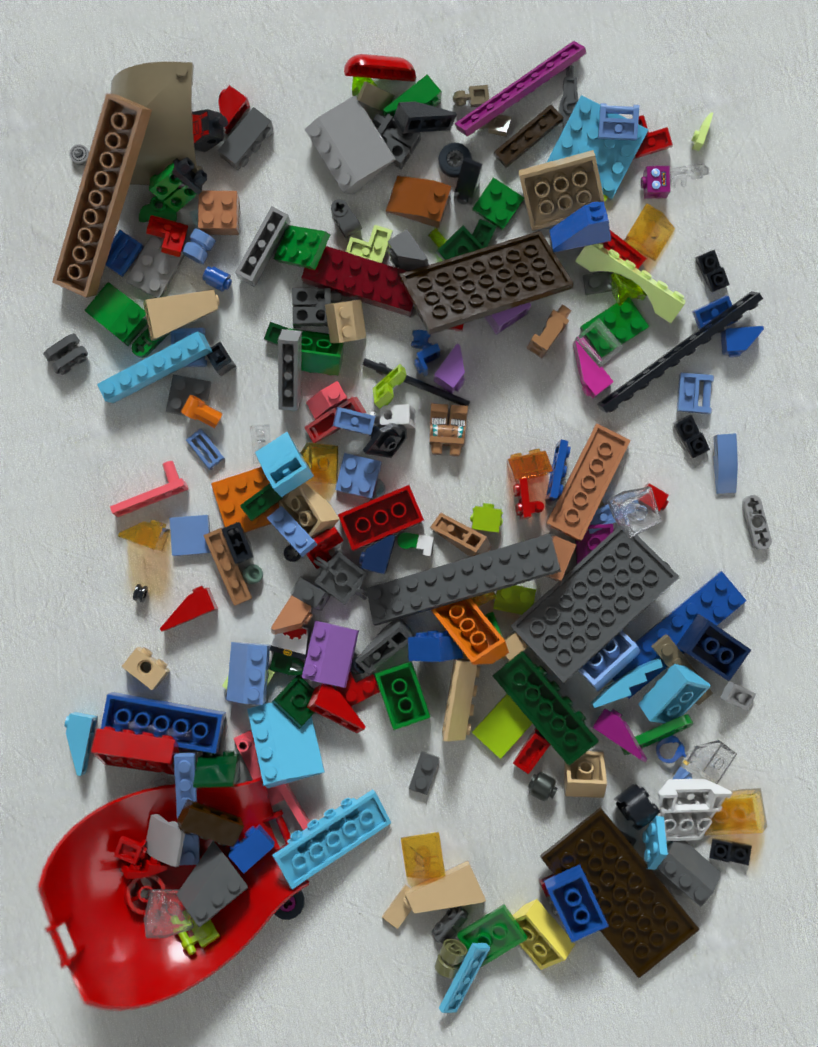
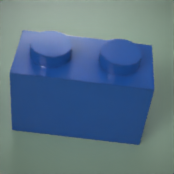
[228,824,275,873]

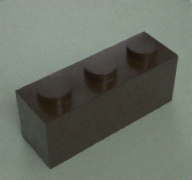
[177,799,244,847]

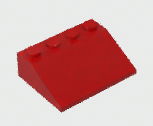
[91,727,179,775]

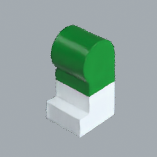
[397,532,434,557]

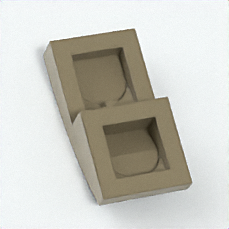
[357,81,395,111]

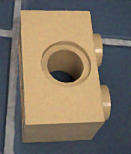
[121,647,170,690]

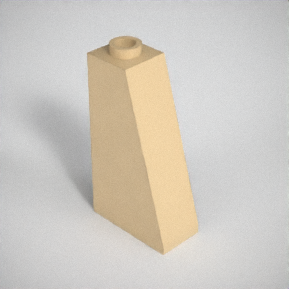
[143,290,220,341]
[403,861,486,913]

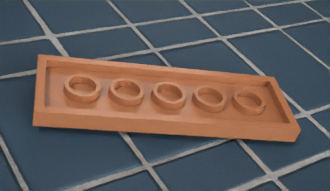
[546,423,631,542]

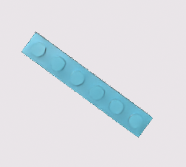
[97,331,212,404]

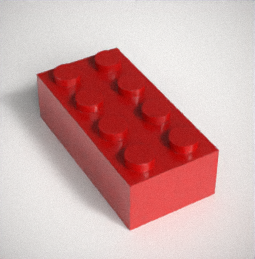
[338,485,424,551]

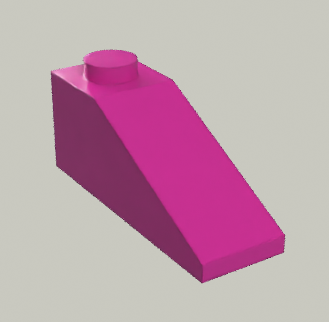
[573,337,614,399]

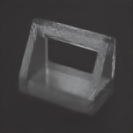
[575,318,624,368]

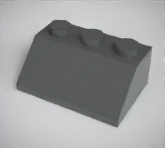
[657,841,721,907]

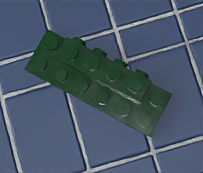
[492,650,599,766]

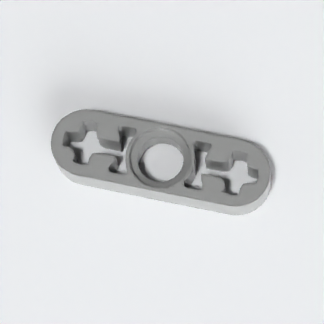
[742,495,772,550]

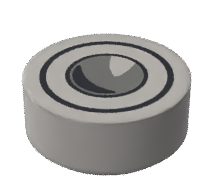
[70,144,89,165]

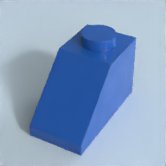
[720,326,764,358]

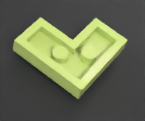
[346,225,393,263]

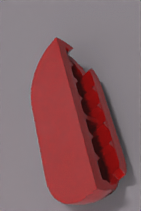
[344,54,416,82]

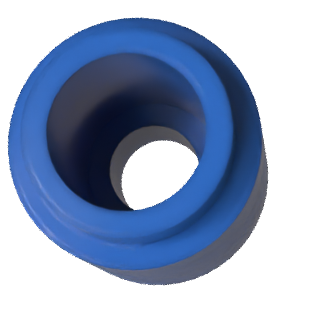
[202,266,232,292]

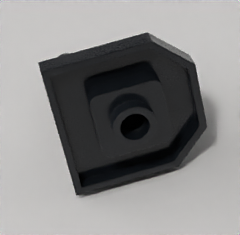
[363,423,408,458]

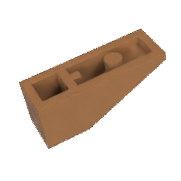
[430,513,491,557]

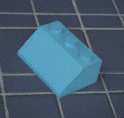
[638,664,711,724]

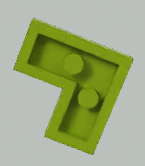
[372,364,407,409]

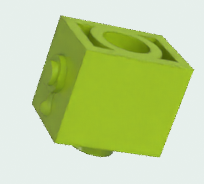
[470,503,503,533]

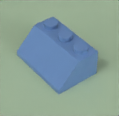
[226,642,270,705]

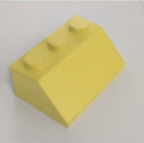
[512,899,575,970]

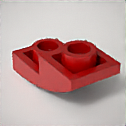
[121,856,168,879]

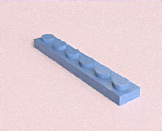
[174,753,200,865]

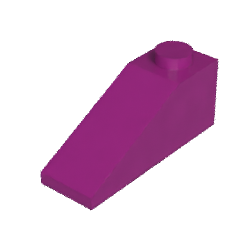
[592,708,648,763]

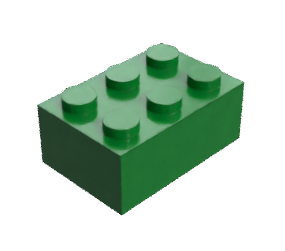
[375,661,431,730]

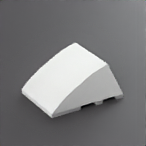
[658,779,732,841]

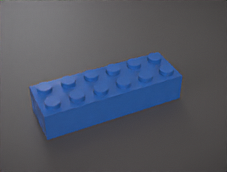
[101,692,226,754]

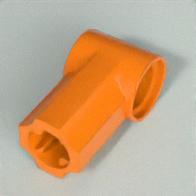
[181,395,223,428]

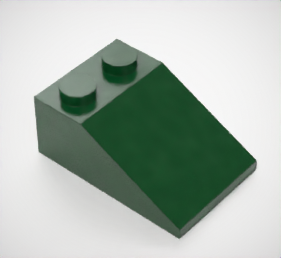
[193,751,240,788]

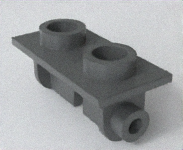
[431,906,469,944]

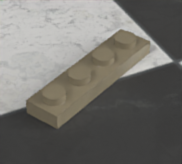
[651,634,713,706]

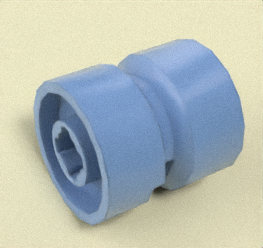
[182,228,216,265]

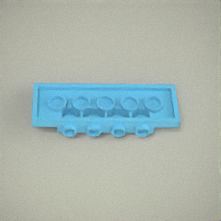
[272,789,391,889]

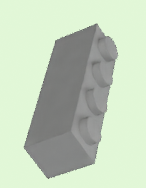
[235,206,291,287]
[278,329,302,411]

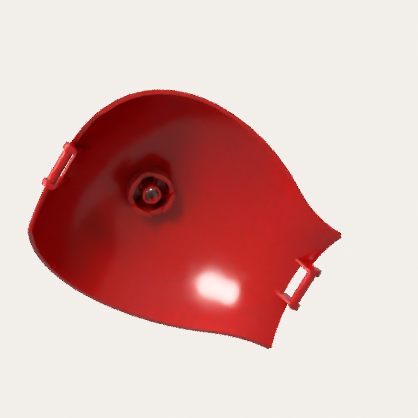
[38,776,309,1010]

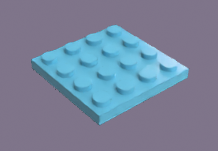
[546,95,649,200]

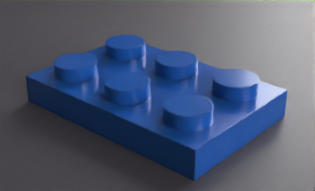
[545,440,571,501]

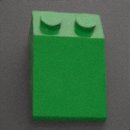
[84,282,147,346]

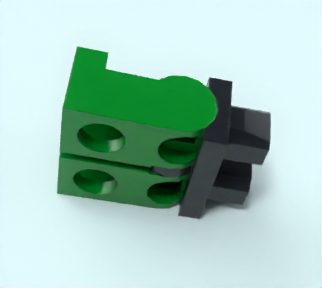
[149,157,207,212]

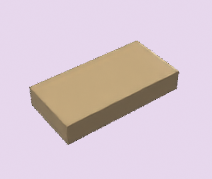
[382,884,412,929]

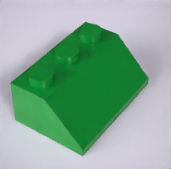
[289,328,345,376]

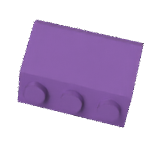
[302,621,359,688]

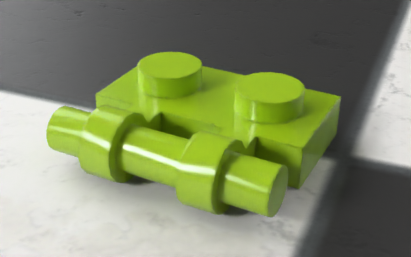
[171,910,220,955]

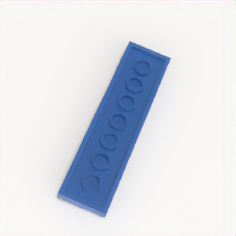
[612,571,747,699]

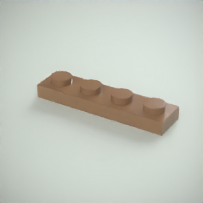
[203,528,253,606]

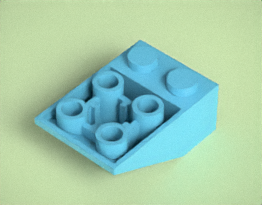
[255,432,314,497]

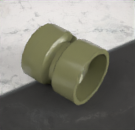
[434,939,467,978]

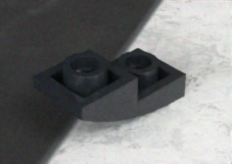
[695,250,730,292]
[673,415,710,458]
[709,838,752,866]

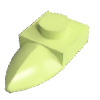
[691,112,713,151]

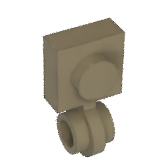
[453,85,489,108]

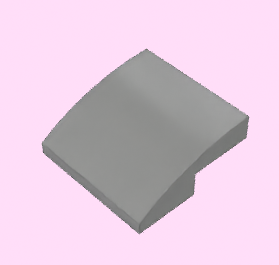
[145,814,185,867]

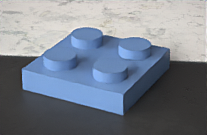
[335,453,382,499]

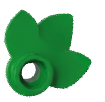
[139,196,177,223]

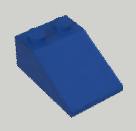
[549,201,611,252]

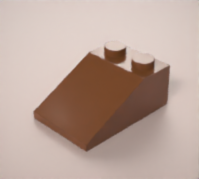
[386,175,451,228]

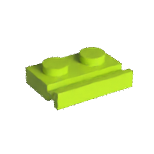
[493,585,536,615]

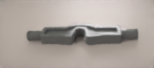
[559,66,578,129]

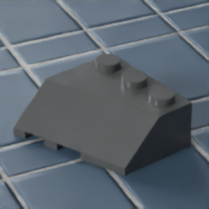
[177,841,248,927]

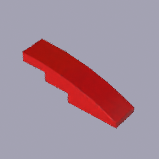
[513,727,550,775]

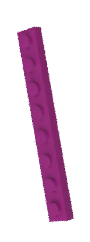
[455,41,587,137]

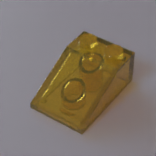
[704,788,767,836]

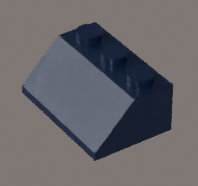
[359,535,396,575]

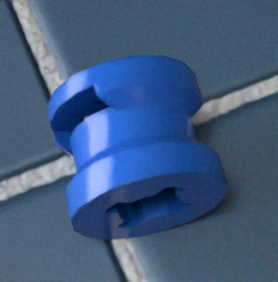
[411,330,431,349]

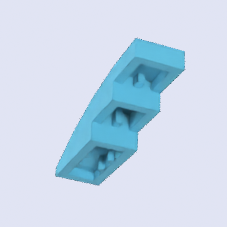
[590,658,663,708]

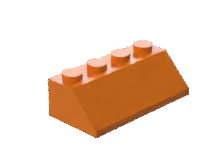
[431,598,509,665]

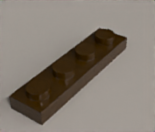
[494,104,563,168]

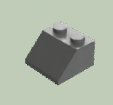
[387,229,429,271]

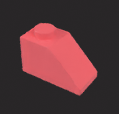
[306,381,348,419]

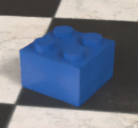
[408,630,463,662]

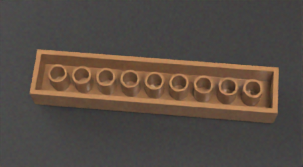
[52,93,152,298]

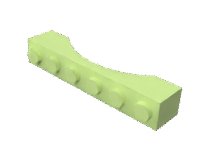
[575,243,686,323]

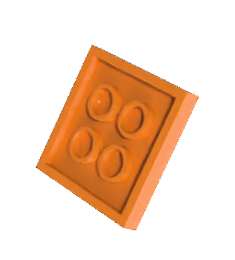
[211,467,280,533]

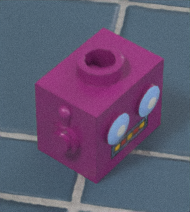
[640,166,670,199]

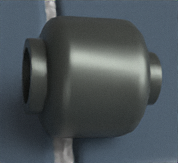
[528,772,558,802]

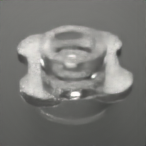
[151,772,174,787]

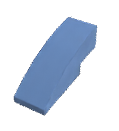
[713,433,738,494]

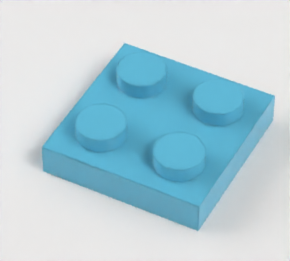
[642,816,668,870]

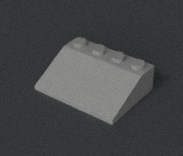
[305,96,396,194]

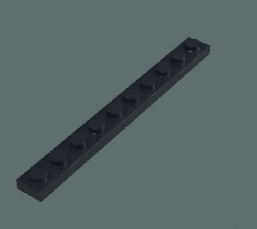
[597,291,763,413]

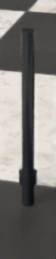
[362,358,470,406]

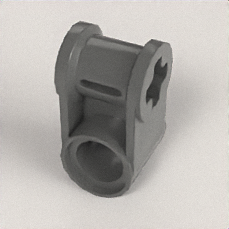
[331,199,362,238]

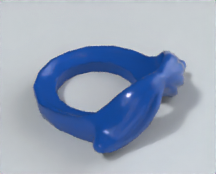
[656,735,686,763]

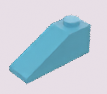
[64,712,97,776]

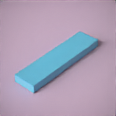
[439,943,490,1013]

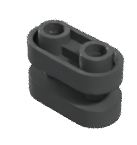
[43,334,88,375]

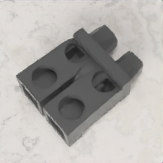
[372,113,421,170]
[292,288,341,328]

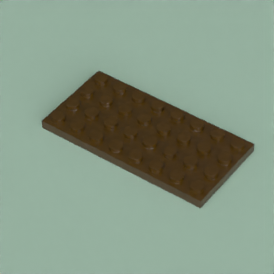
[399,231,574,335]
[540,807,700,978]

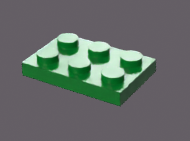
[273,225,331,270]
[580,296,649,359]
[457,904,527,968]

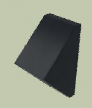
[207,342,236,376]
[222,522,254,564]

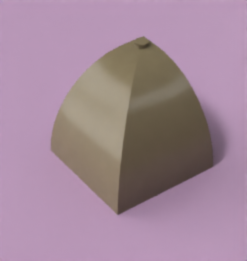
[110,62,203,185]

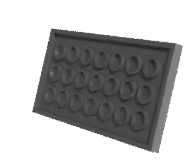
[510,522,679,684]

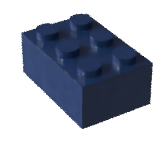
[676,614,751,681]

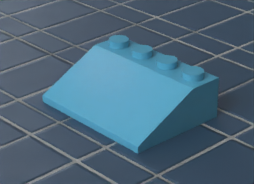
[247,703,325,788]

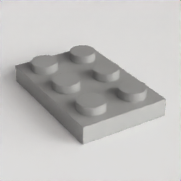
[126,235,185,298]

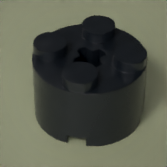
[614,784,660,831]

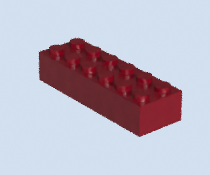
[301,246,414,317]

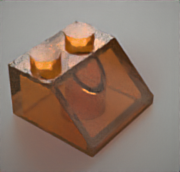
[506,449,553,483]

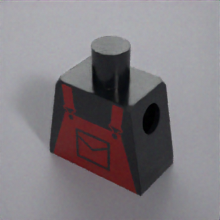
[192,109,228,152]

